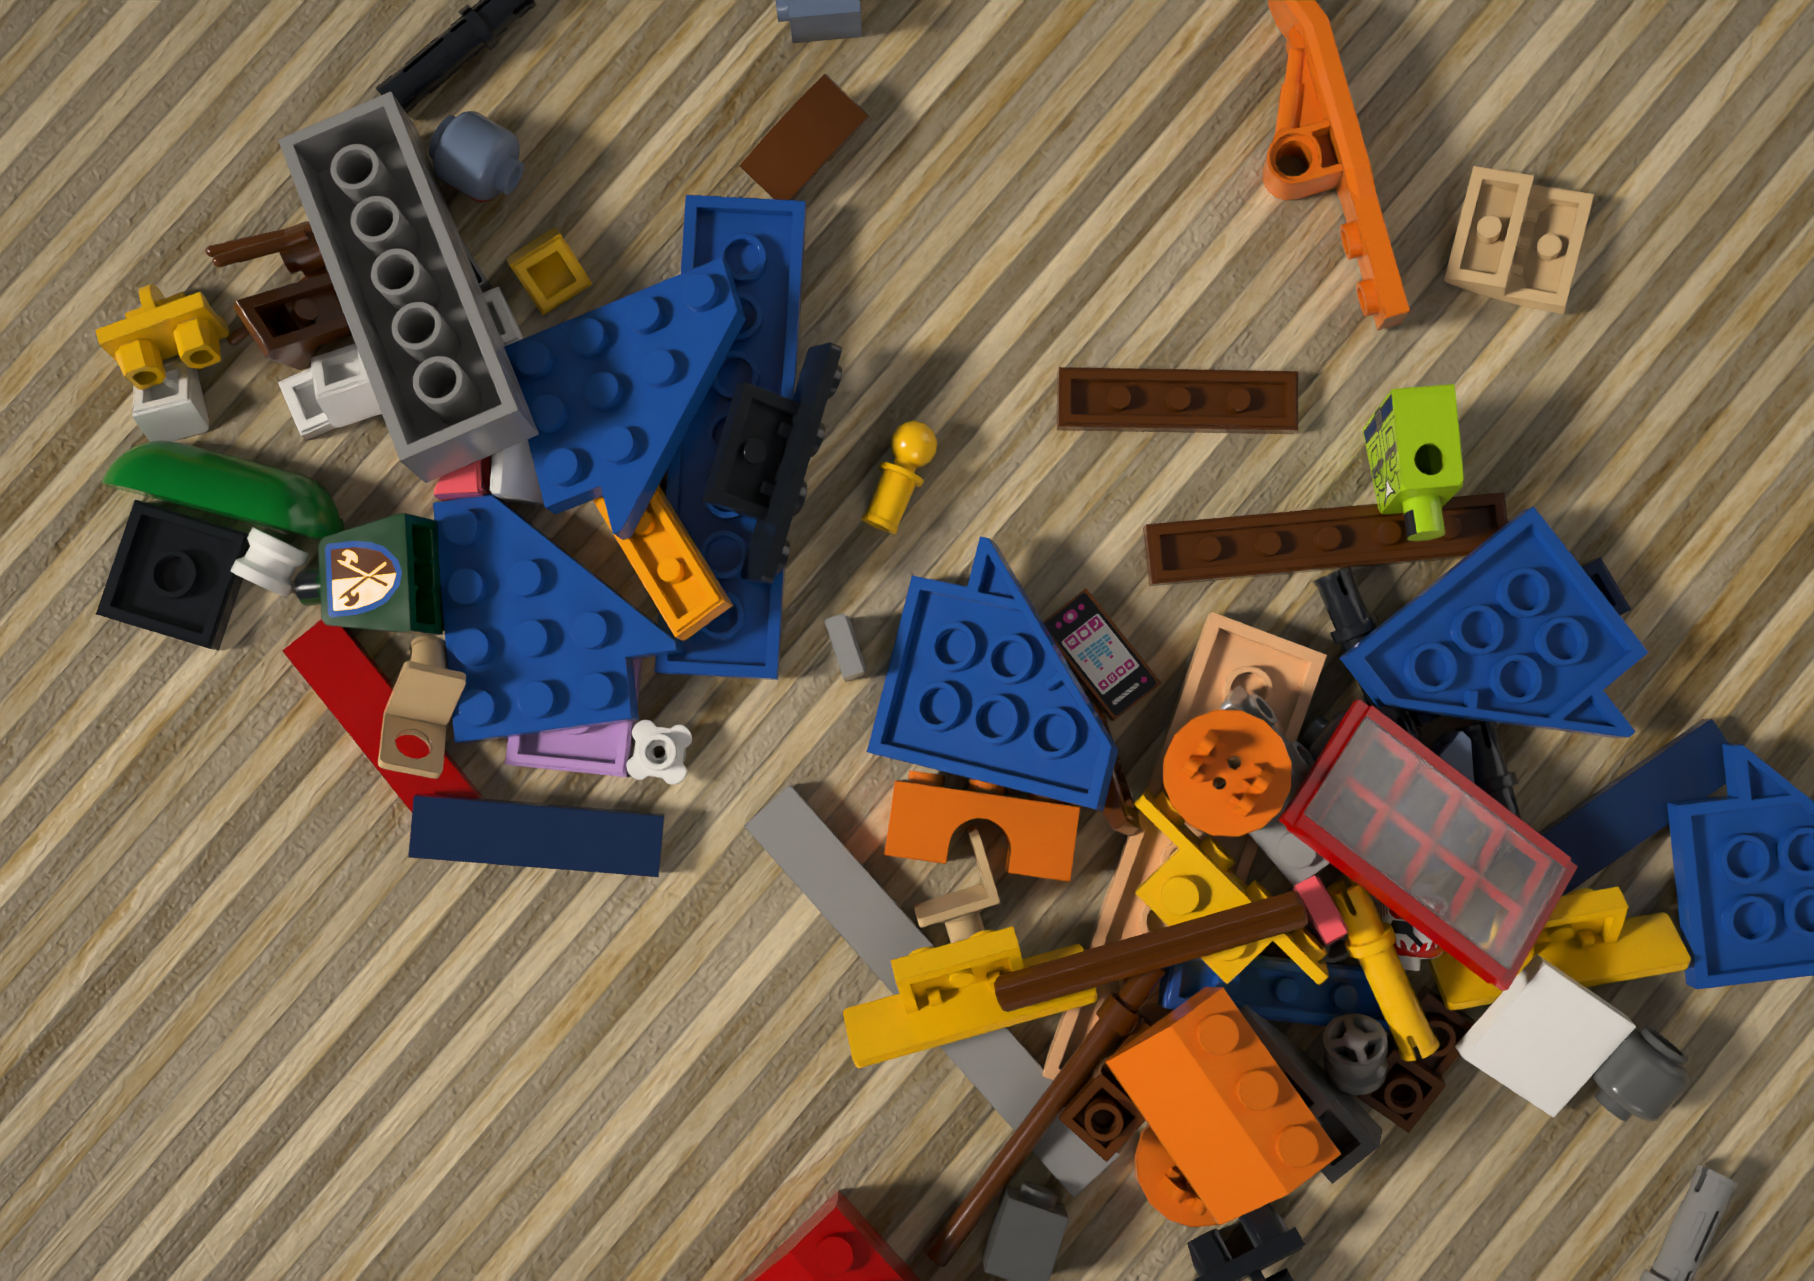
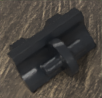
[1187,1204,1305,1281]

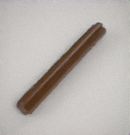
[994,891,1308,1012]

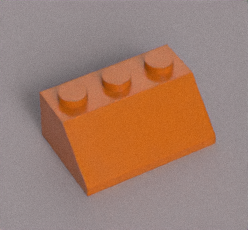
[1105,987,1341,1225]

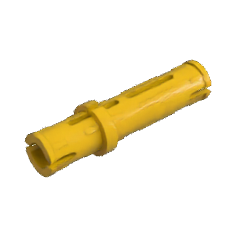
[1326,878,1440,1061]

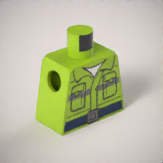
[1363,384,1464,541]

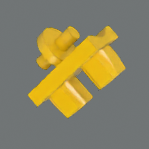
[95,284,230,390]

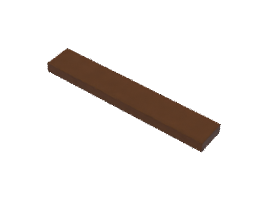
[1143,492,1508,586]

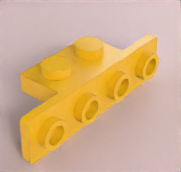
[1134,788,1329,986]
[1428,886,1691,1011]
[843,926,1098,1068]

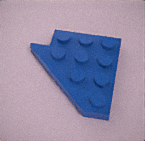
[504,257,746,540]
[433,494,683,744]
[1340,506,1649,739]
[867,537,1118,811]
[1667,743,1814,989]

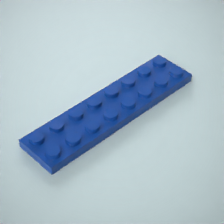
[655,195,807,680]

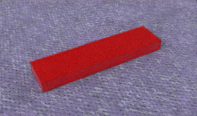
[282,619,485,812]

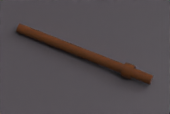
[926,968,1167,1267]

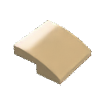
[1444,166,1594,314]

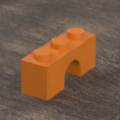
[884,770,1080,882]

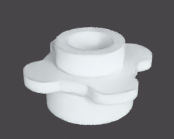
[627,720,692,785]

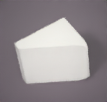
[310,344,382,428]
[132,362,209,441]
[489,439,544,505]

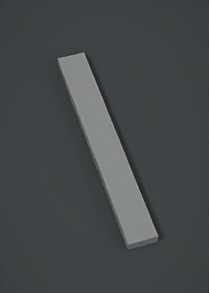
[744,785,1120,1198]

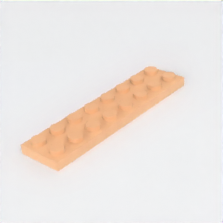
[1042,612,1327,1090]

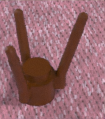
[205,221,328,345]

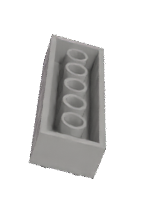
[278,91,539,483]

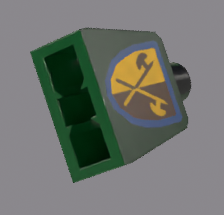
[295,513,443,636]

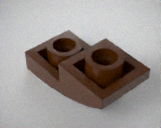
[740,74,870,200]
[1357,986,1476,1133]
[1059,1015,1154,1162]

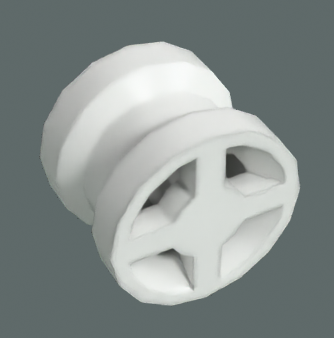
[230,527,310,598]

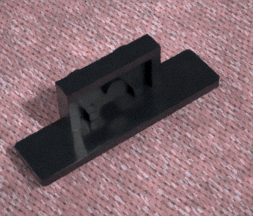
[702,342,842,584]

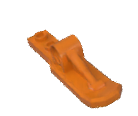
[1262,0,1410,331]

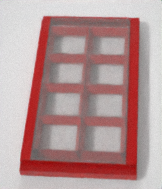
[1278,699,1578,991]

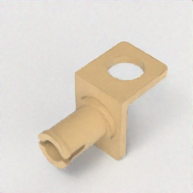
[378,635,466,779]
[914,825,1000,943]

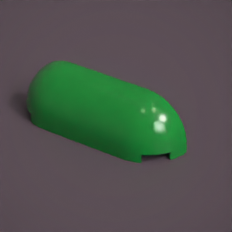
[102,440,344,541]

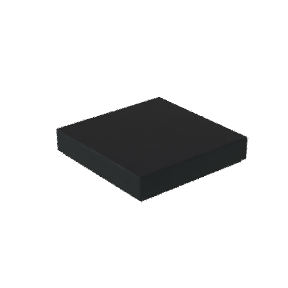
[96,499,250,651]

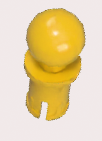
[861,420,937,535]

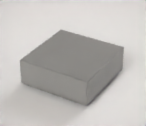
[824,613,867,682]

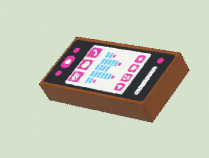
[1043,588,1161,721]

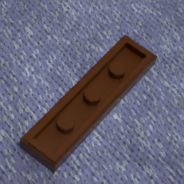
[1057,367,1298,434]

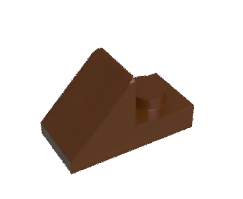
[233,273,352,370]

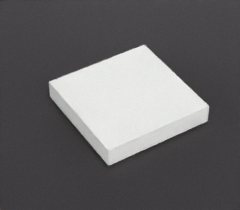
[1455,954,1637,1118]

